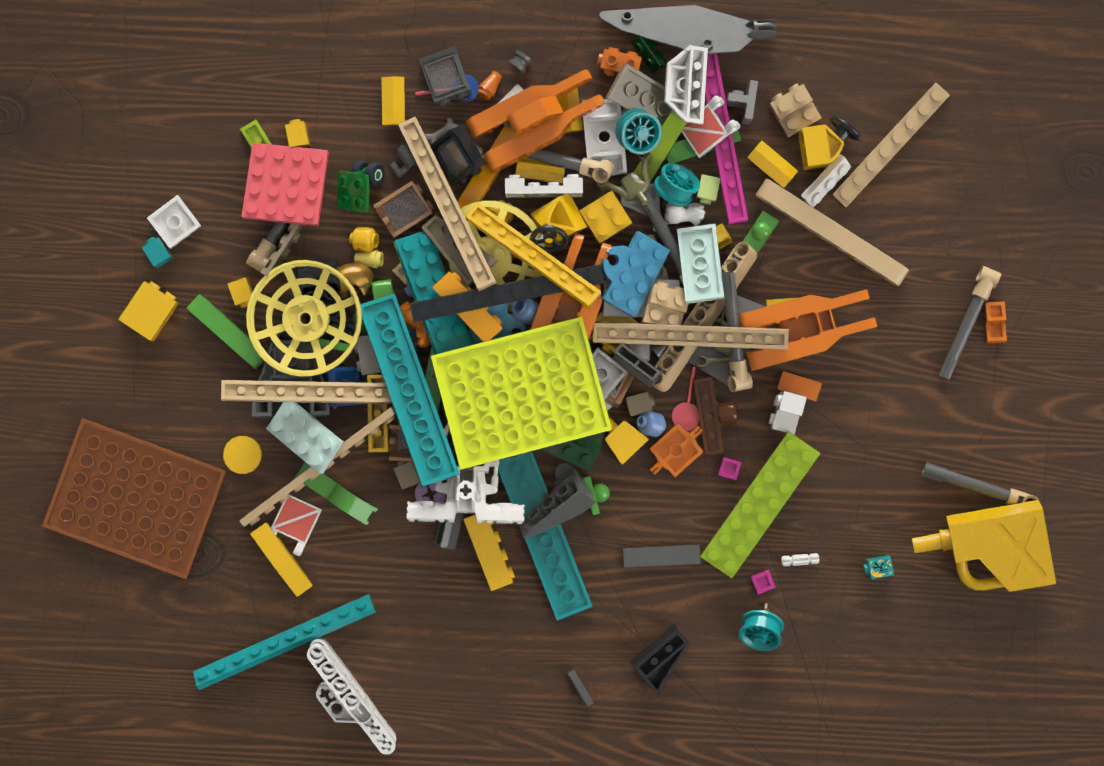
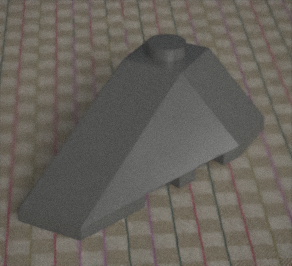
[519,467,596,539]

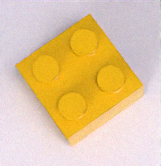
[579,191,632,245]

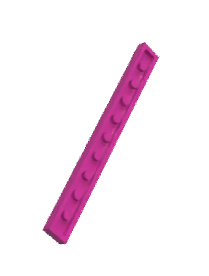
[705,54,748,224]

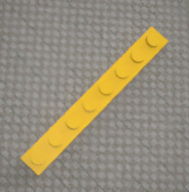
[465,202,601,308]

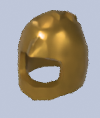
[337,263,374,299]

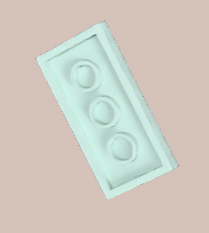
[677,224,725,304]
[266,402,343,474]

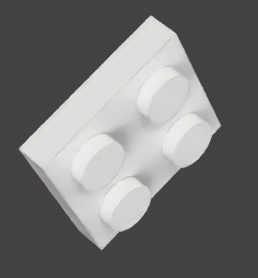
[147,195,201,249]

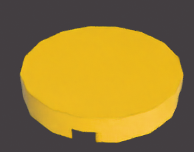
[223,436,262,474]

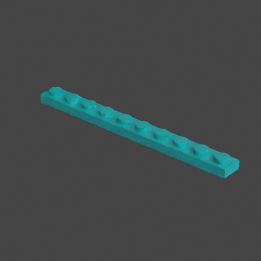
[193,594,376,690]

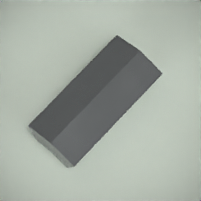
[613,343,660,388]
[434,498,464,550]

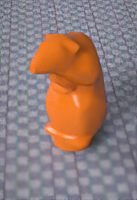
[400,301,431,348]

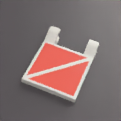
[682,96,740,158]
[271,495,322,556]

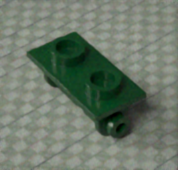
[631,34,667,73]

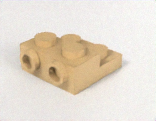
[769,83,821,138]
[641,282,688,325]

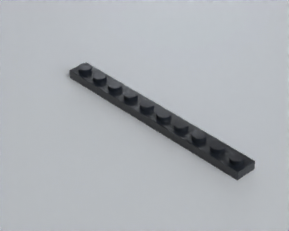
[409,264,604,322]

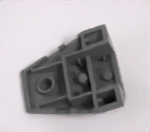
[252,340,330,420]

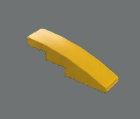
[250,523,313,597]

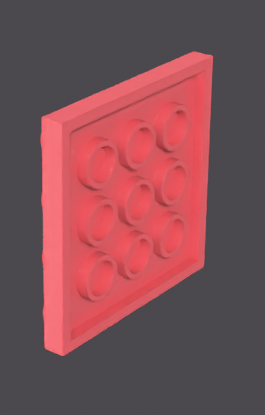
[241,143,329,226]

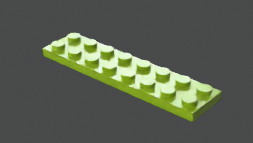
[700,431,821,578]

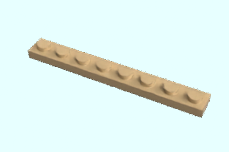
[832,83,950,208]

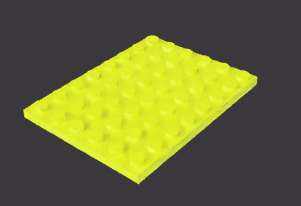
[431,317,612,470]

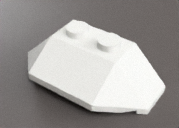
[664,45,708,125]

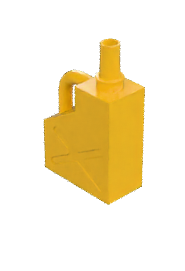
[912,500,1056,592]

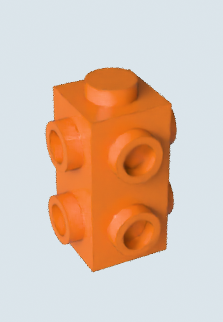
[597,47,642,76]

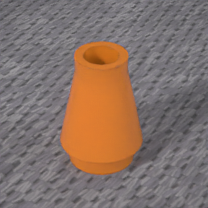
[477,71,502,101]

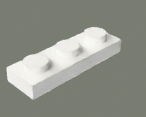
[801,154,851,208]

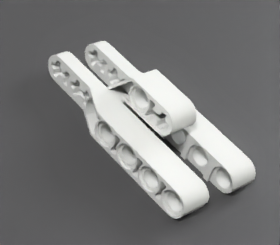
[307,637,396,755]

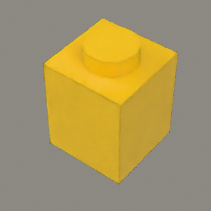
[285,119,310,148]
[228,277,253,308]

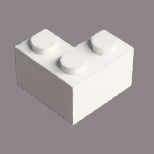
[768,391,807,435]

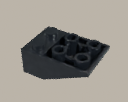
[297,259,343,324]

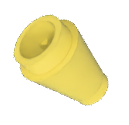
[354,250,384,269]

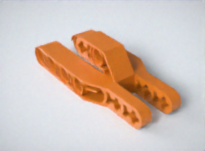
[466,69,606,173]
[530,233,612,340]
[739,289,877,371]

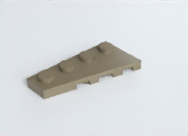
[422,215,498,286]
[260,224,307,277]

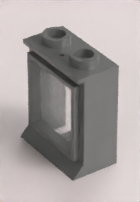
[419,46,472,107]

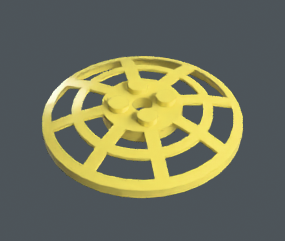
[436,200,546,312]
[246,260,362,376]

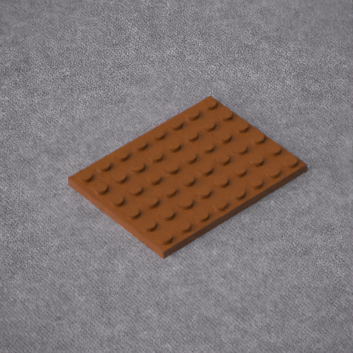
[42,418,227,579]

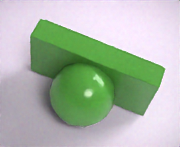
[743,211,779,253]
[583,476,610,515]

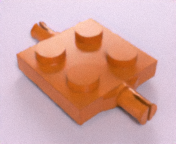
[650,423,704,477]

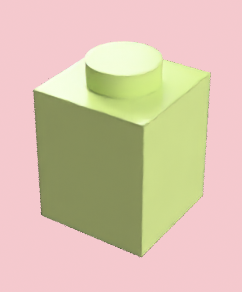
[696,174,720,205]

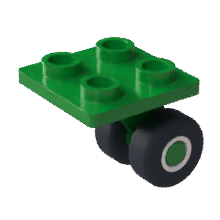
[337,161,385,213]

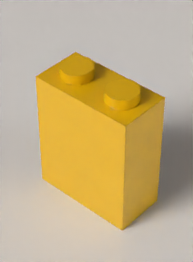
[118,281,179,341]

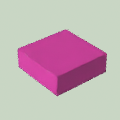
[718,457,742,480]
[750,570,776,595]

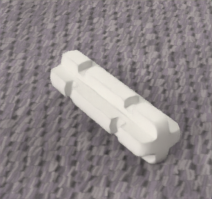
[781,553,819,567]

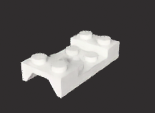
[581,99,627,178]
[505,174,583,198]

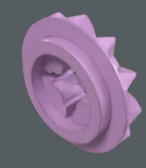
[415,483,446,503]

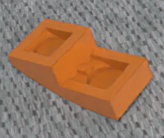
[985,302,1007,343]
[777,371,822,402]

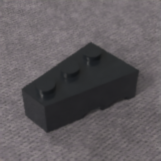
[630,624,690,695]

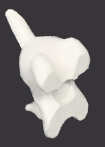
[653,203,705,231]

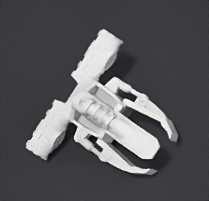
[407,424,524,524]

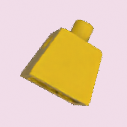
[604,417,649,464]

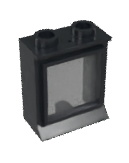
[430,125,487,186]

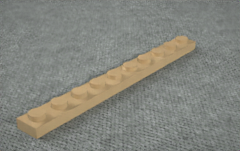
[398,116,496,291]
[593,322,789,350]
[221,380,392,404]
[240,405,395,527]

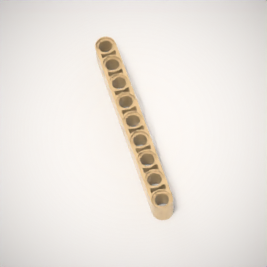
[755,179,909,287]
[653,242,757,392]

